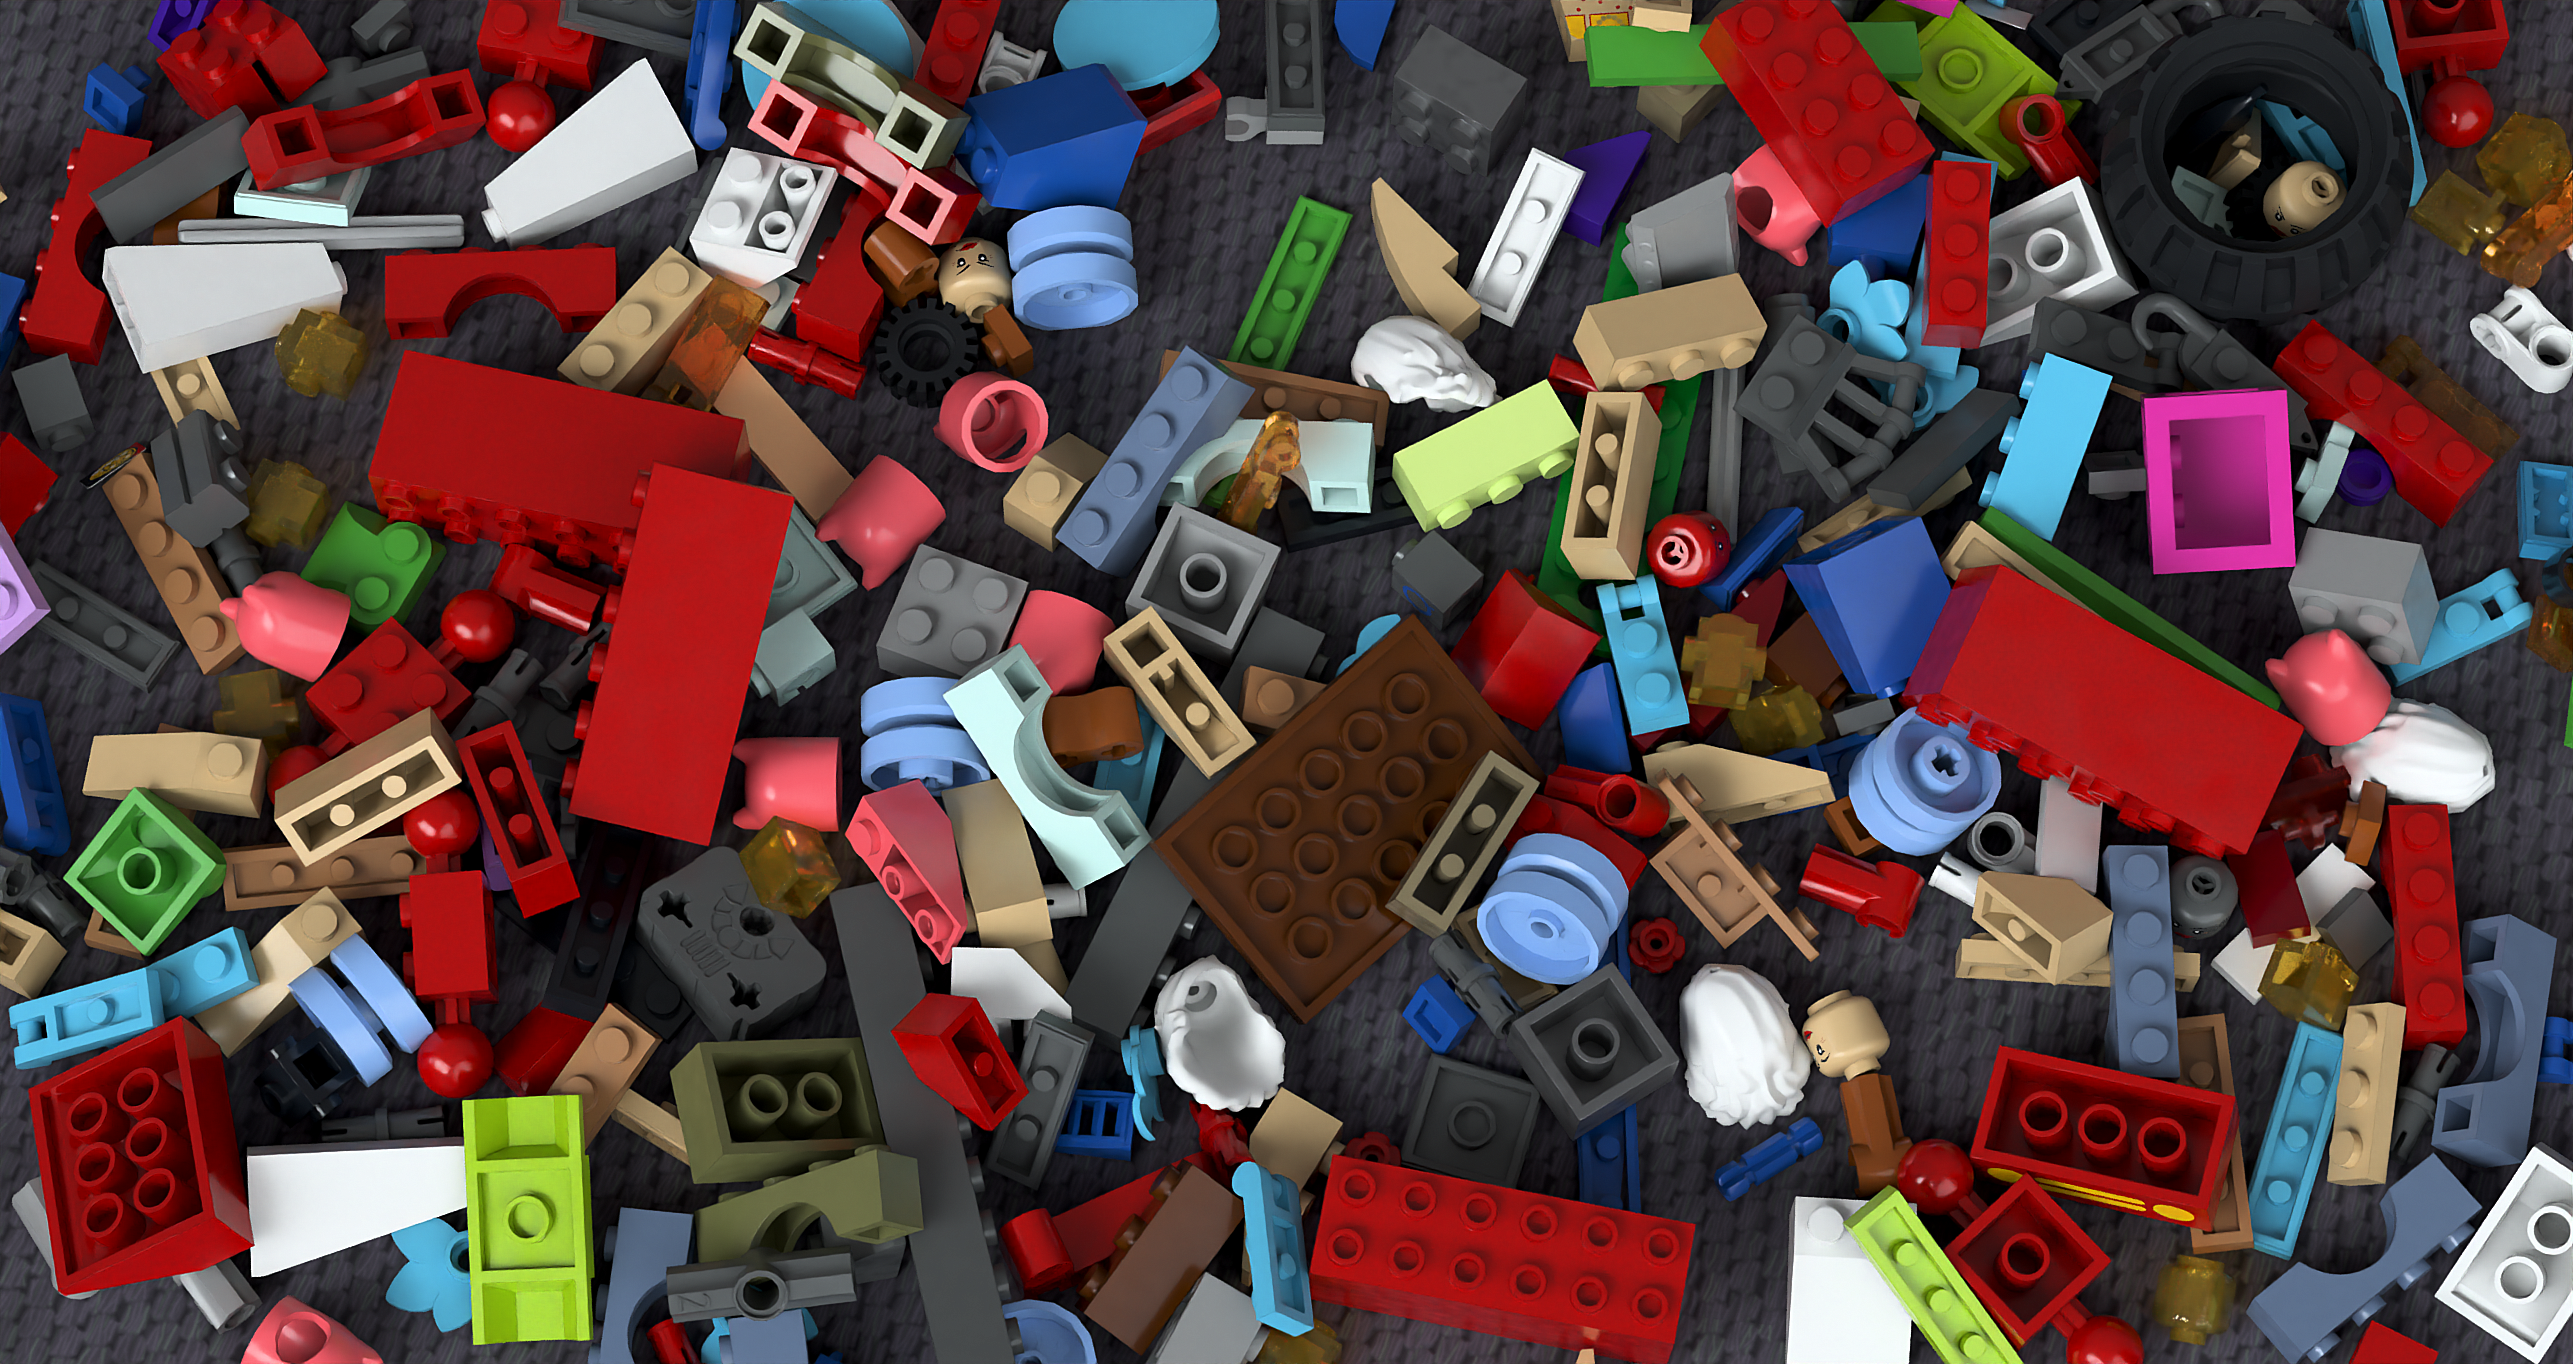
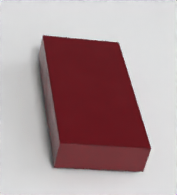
[2224,828,2311,949]

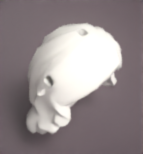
[1351,316,1503,414]
[2329,695,2496,814]
[1154,954,1286,1112]
[1679,963,1814,1130]

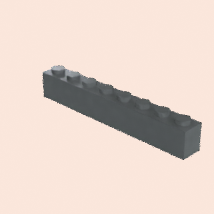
[1063,605,1331,1054]

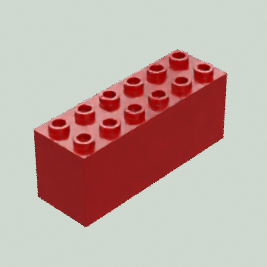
[368,349,752,577]
[559,459,795,847]
[1902,564,2305,860]
[1309,1154,1696,1364]

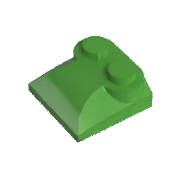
[300,501,447,637]
[63,787,227,956]

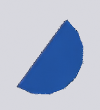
[1334,0,1398,72]

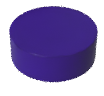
[2335,448,2393,507]

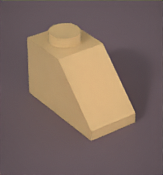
[1003,432,1109,552]
[1972,871,2114,986]

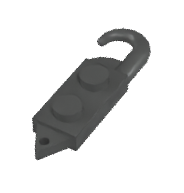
[2053,0,2225,105]
[2132,292,2319,454]

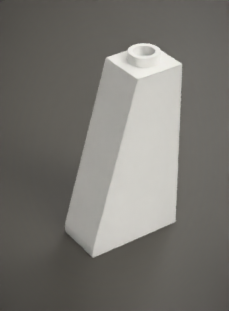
[481,57,698,251]
[102,243,348,374]
[247,1136,467,1277]

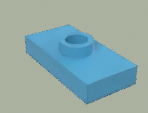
[2516,461,2573,563]

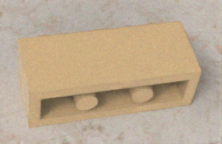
[557,246,718,397]
[1573,273,1768,392]
[1560,392,1662,580]
[274,706,462,867]
[941,778,1053,948]

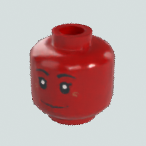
[1646,509,1732,588]

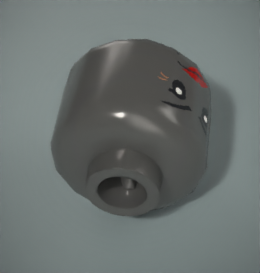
[2169,854,2239,940]

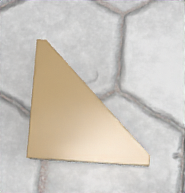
[2205,107,2261,194]

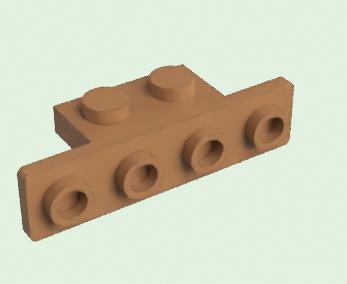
[1647,768,1820,962]

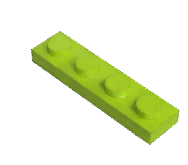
[1842,1185,2024,1364]

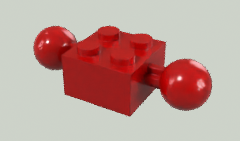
[476,0,607,153]
[2383,0,2510,148]
[266,589,516,807]
[399,786,499,1098]
[1897,1138,2144,1364]

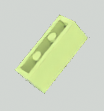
[1392,379,1580,533]

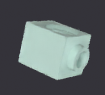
[749,606,837,707]

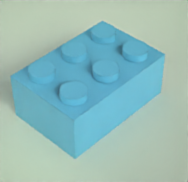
[1978,352,2113,544]

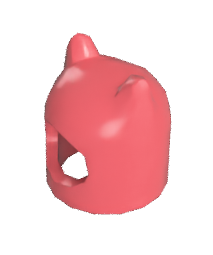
[1731,143,1822,266]
[933,371,1049,473]
[814,454,946,591]
[219,571,351,682]
[1006,590,1116,697]
[2265,628,2391,746]
[732,737,843,832]
[241,1295,384,1364]

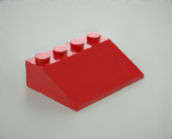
[28,1016,255,1296]

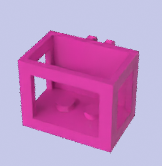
[2140,386,2296,574]

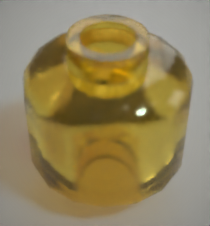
[2152,1254,2237,1346]

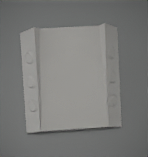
[1621,172,1740,294]

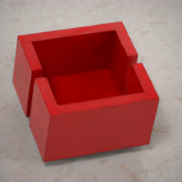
[156,0,328,125]

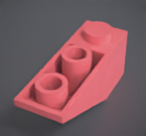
[845,779,968,965]

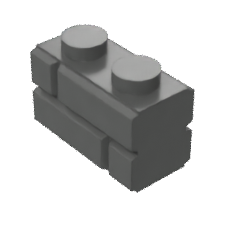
[150,409,251,548]

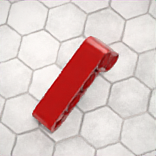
[998,1151,1233,1300]

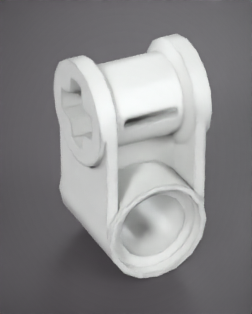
[971,30,1047,97]
[2470,284,2573,393]

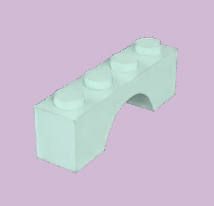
[1158,416,1376,513]
[943,643,1152,891]

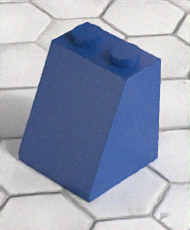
[953,63,1148,212]
[1782,516,1952,699]

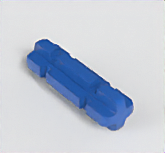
[1713,1117,1824,1201]

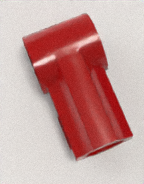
[1999,94,2100,190]
[486,543,608,636]
[1543,764,1670,838]
[1797,843,1925,938]

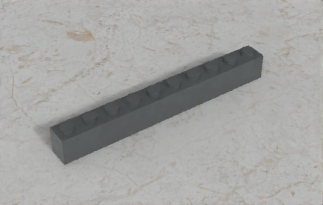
[828,881,1024,1364]

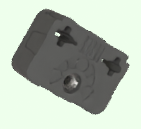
[633,846,827,1042]

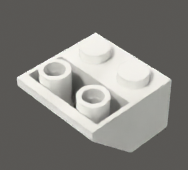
[689,147,838,289]
[951,947,1072,1052]

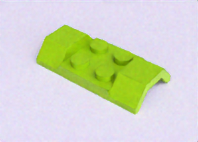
[1863,0,2083,181]
[462,1094,595,1345]

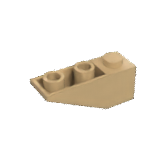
[1241,1087,1347,1287]

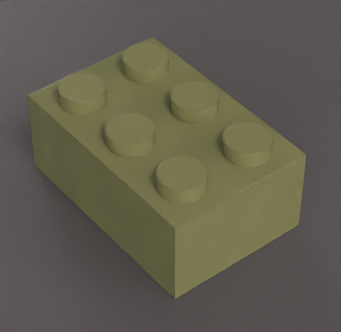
[670,1037,886,1184]

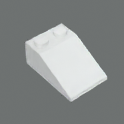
[1964,176,2139,350]
[2435,1142,2573,1364]
[1785,1196,1917,1364]

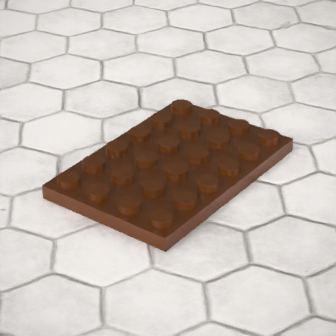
[1148,613,1548,1025]

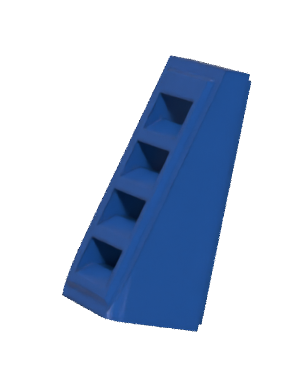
[1054,1089,1136,1161]

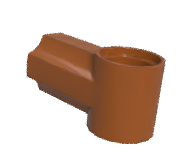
[1839,1073,1913,1199]

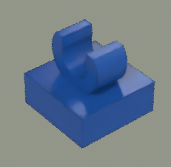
[83,62,152,137]
[1402,974,1479,1056]

